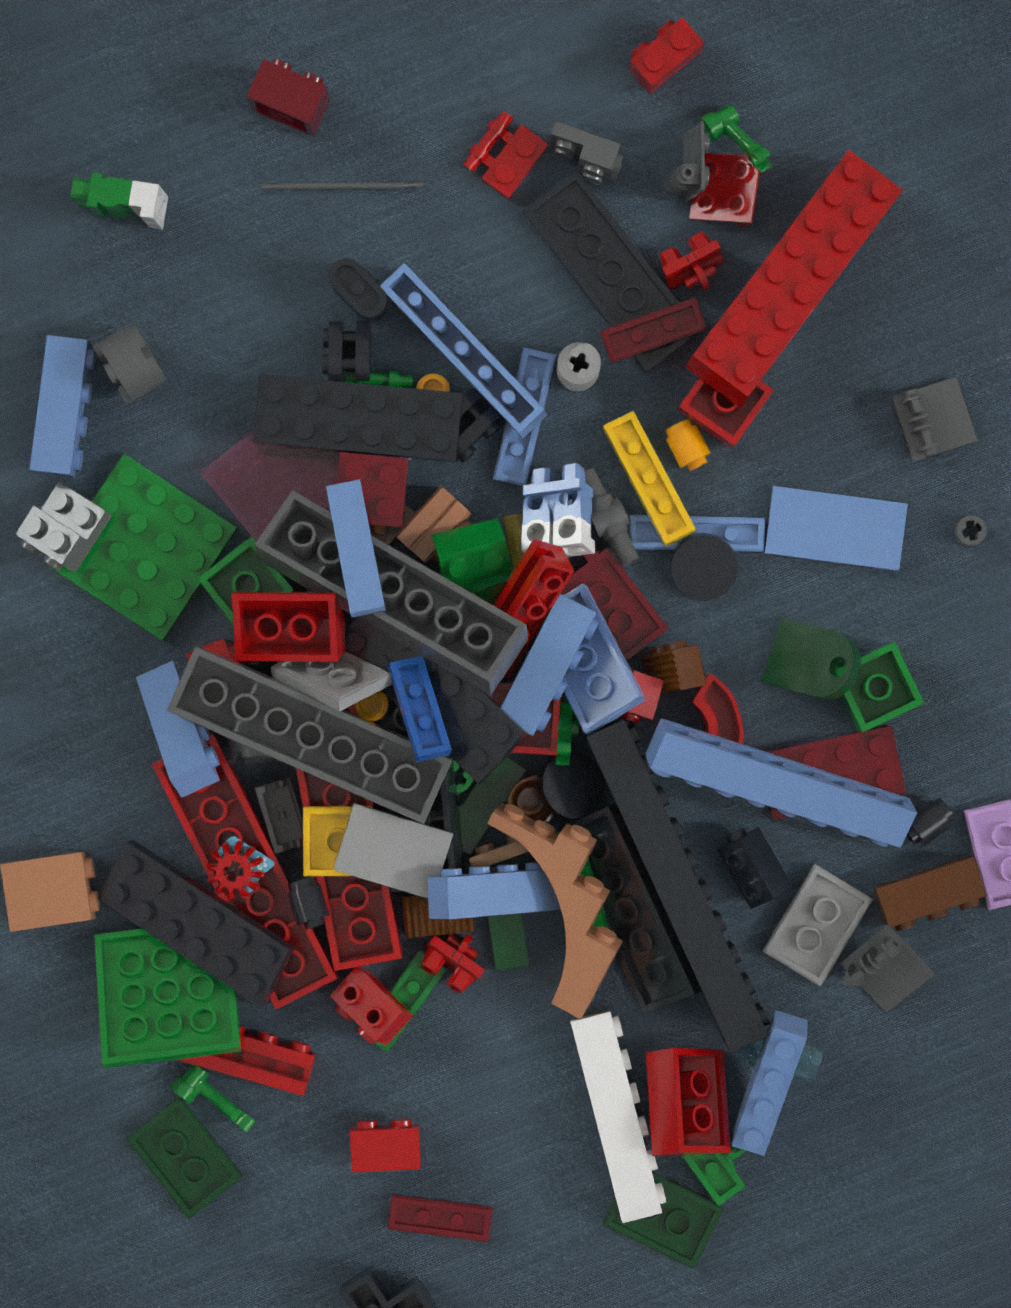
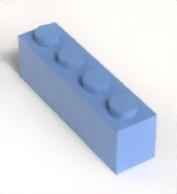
[29,335,96,478]
[501,594,599,736]
[136,660,220,797]
[427,862,561,919]
[732,1010,808,1156]

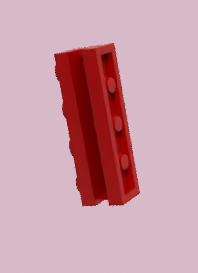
[493,538,574,678]
[178,1024,317,1096]

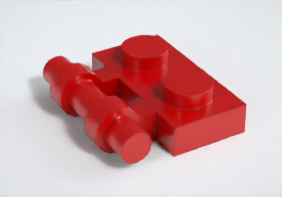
[462,111,549,200]

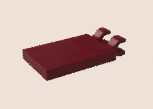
[561,548,669,661]

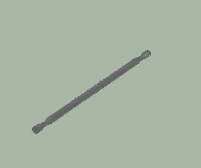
[261,182,423,190]

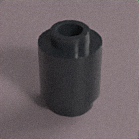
[906,798,955,846]
[287,877,330,930]

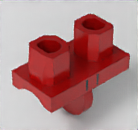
[660,232,724,291]
[419,933,485,994]

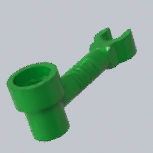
[698,104,772,172]
[169,1064,256,1132]

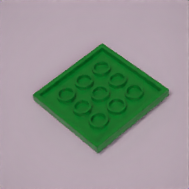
[49,454,238,641]
[94,929,241,1069]

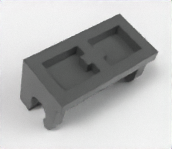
[255,778,303,854]

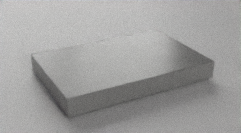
[271,651,392,712]
[333,803,453,898]
[761,864,873,987]

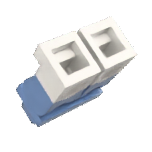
[521,463,595,557]

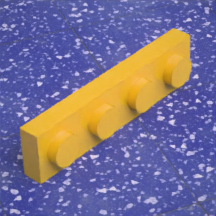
[603,411,696,546]

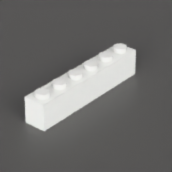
[570,1010,667,1223]

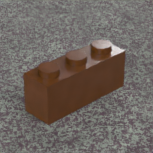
[872,855,987,931]

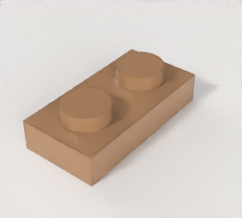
[469,836,528,867]

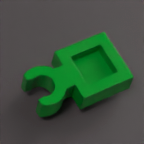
[556,702,579,765]

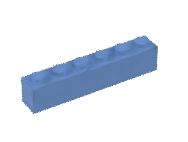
[380,263,547,438]

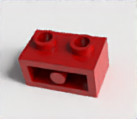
[629,17,704,94]
[330,966,414,1046]
[350,1118,421,1172]

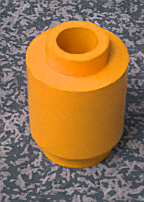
[665,418,711,471]

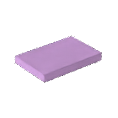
[962,799,1011,910]

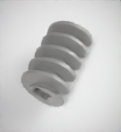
[556,342,601,392]

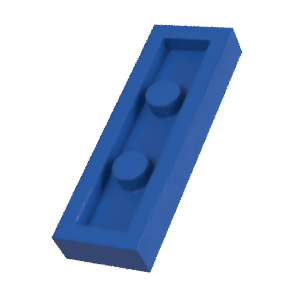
[388,656,452,762]

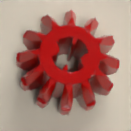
[206,840,265,900]

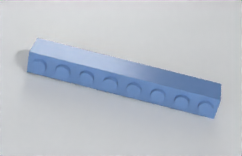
[645,718,917,848]

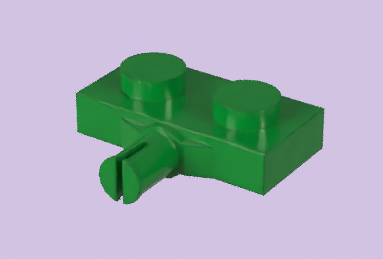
[682,1145,746,1206]

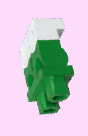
[70,172,168,230]

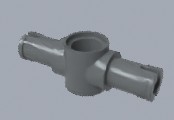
[585,468,639,568]

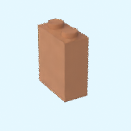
[0,851,100,932]

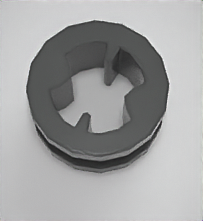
[954,515,987,547]

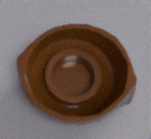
[507,774,553,823]

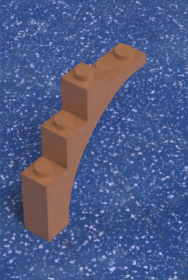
[487,803,623,1019]

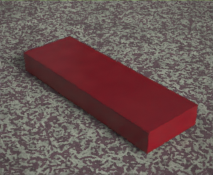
[600,297,707,364]
[387,1193,493,1242]

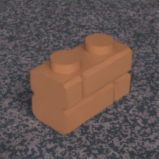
[395,486,472,565]

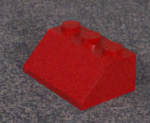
[232,592,346,662]
[646,1048,731,1156]

